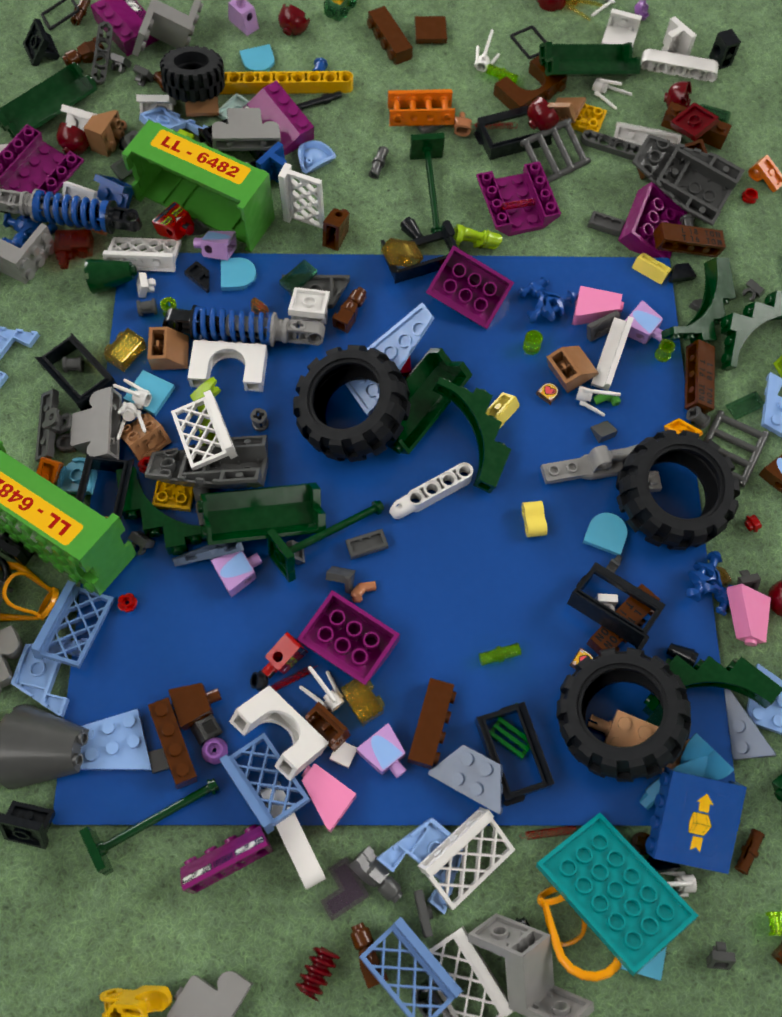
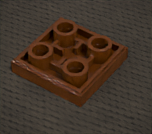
[415,16,447,44]

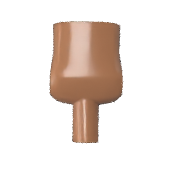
[453,112,472,137]

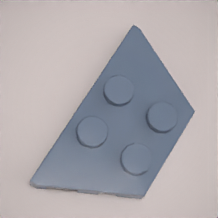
[428,745,503,815]

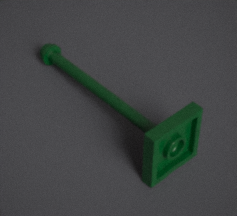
[409,133,445,234]
[267,500,384,582]
[79,778,219,876]

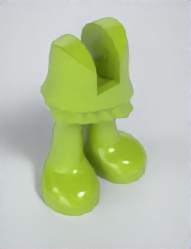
[453,224,502,249]

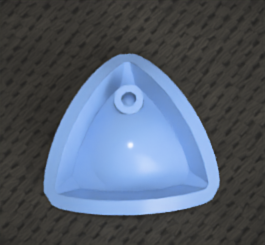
[298,140,336,174]

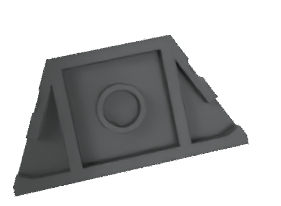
[282,275,350,309]

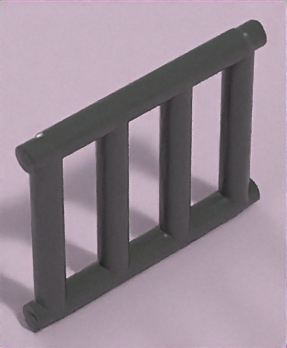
[520,118,591,183]
[703,410,769,487]

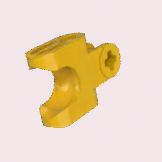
[99,985,172,1017]

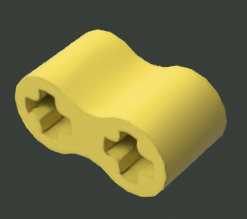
[521,501,548,538]

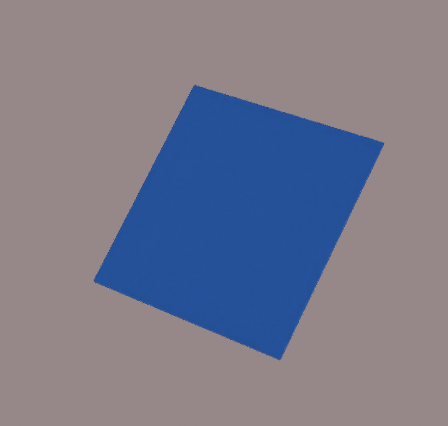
[52,253,740,826]

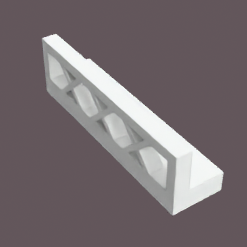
[614,121,682,145]
[591,316,634,391]

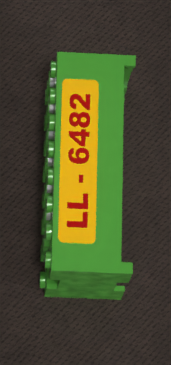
[121,120,275,253]
[0,441,137,596]

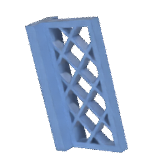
[31,581,114,669]
[219,733,310,835]
[359,917,463,1017]

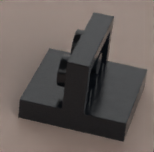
[23,18,60,66]
[0,800,55,849]

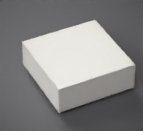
[329,742,357,769]

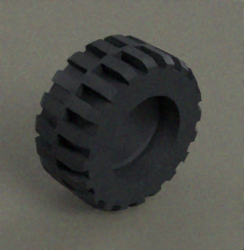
[160,46,225,103]

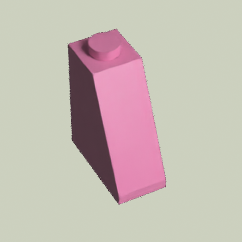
[572,286,624,325]
[727,584,771,647]
[301,763,357,833]

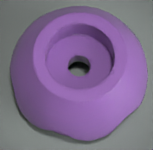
[634,0,649,20]
[202,737,228,765]

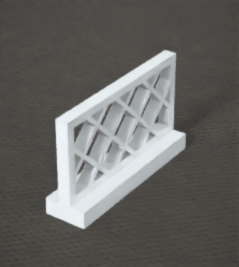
[278,163,324,229]
[102,237,182,272]
[171,390,238,471]
[418,807,515,910]
[428,926,514,1017]

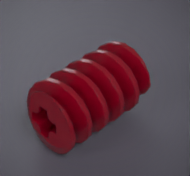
[295,946,341,1002]

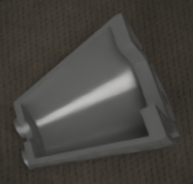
[0,704,89,790]

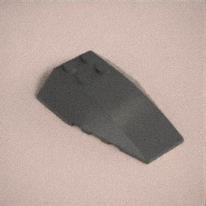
[632,134,745,226]
[144,435,268,489]

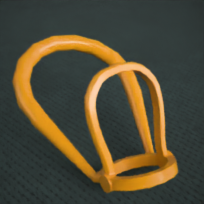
[0,561,59,621]
[537,886,622,982]

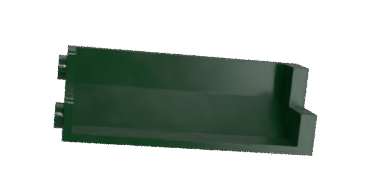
[539,42,641,77]
[0,62,98,139]
[386,348,473,454]
[197,482,326,545]

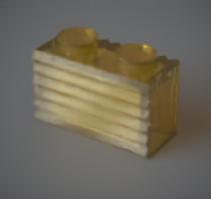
[382,238,423,267]
[103,328,147,372]
[341,679,385,726]

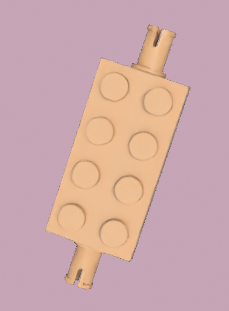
[587,709,689,774]

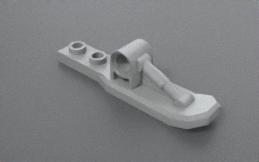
[540,444,638,485]

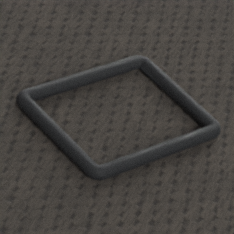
[41,0,80,30]
[510,25,547,59]

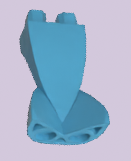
[639,733,735,810]

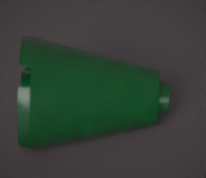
[84,259,137,294]

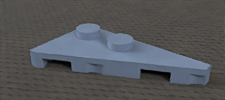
[172,542,244,567]
[724,689,776,760]

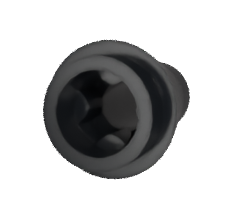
[400,217,423,239]
[666,643,699,667]

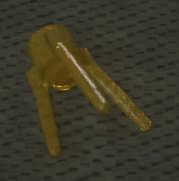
[565,0,603,21]

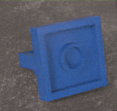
[256,141,287,183]
[94,174,134,209]

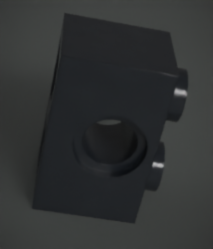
[709,29,741,70]

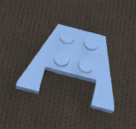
[139,106,208,136]
[0,326,40,389]
[761,372,782,438]
[10,638,88,718]
[376,818,463,914]

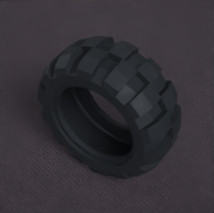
[293,345,411,462]
[616,430,740,550]
[557,647,691,782]

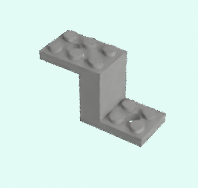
[132,0,203,57]
[0,223,56,284]
[468,913,594,1017]

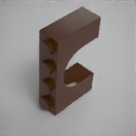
[493,56,568,118]

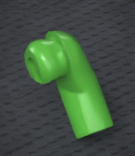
[593,390,621,406]

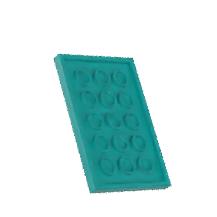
[536,813,699,976]

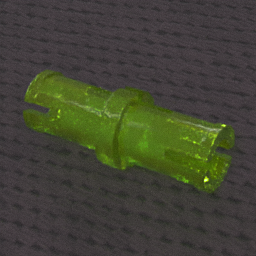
[486,63,519,84]
[478,643,521,666]

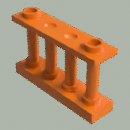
[388,89,455,126]

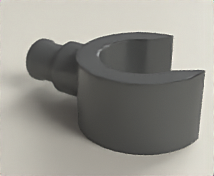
[606,555,622,573]

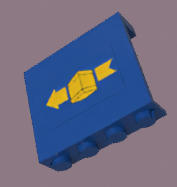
[646,766,747,874]

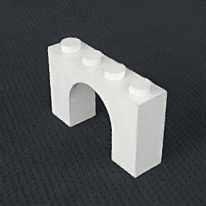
[188,339,268,392]
[229,686,329,781]

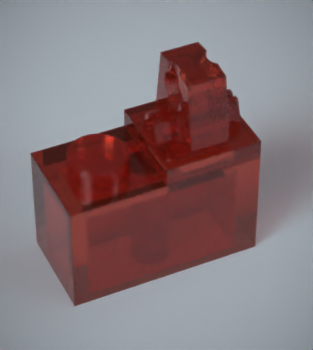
[53,230,94,269]

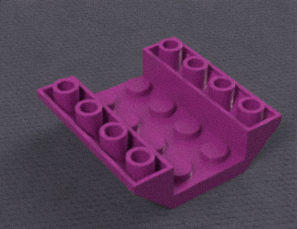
[0,124,84,195]
[476,161,561,236]

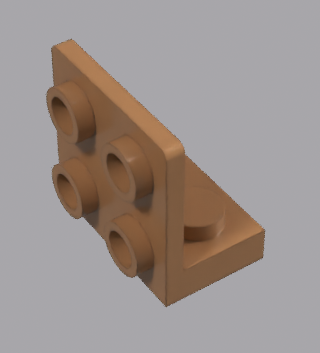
[547,97,587,123]
[120,413,172,461]

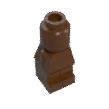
[62,36,105,66]
[332,287,367,333]
[350,922,389,989]

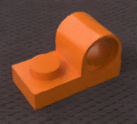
[748,154,782,192]
[36,457,64,485]

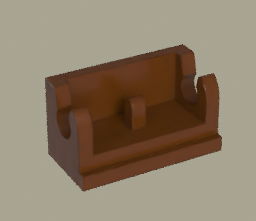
[305,701,351,752]

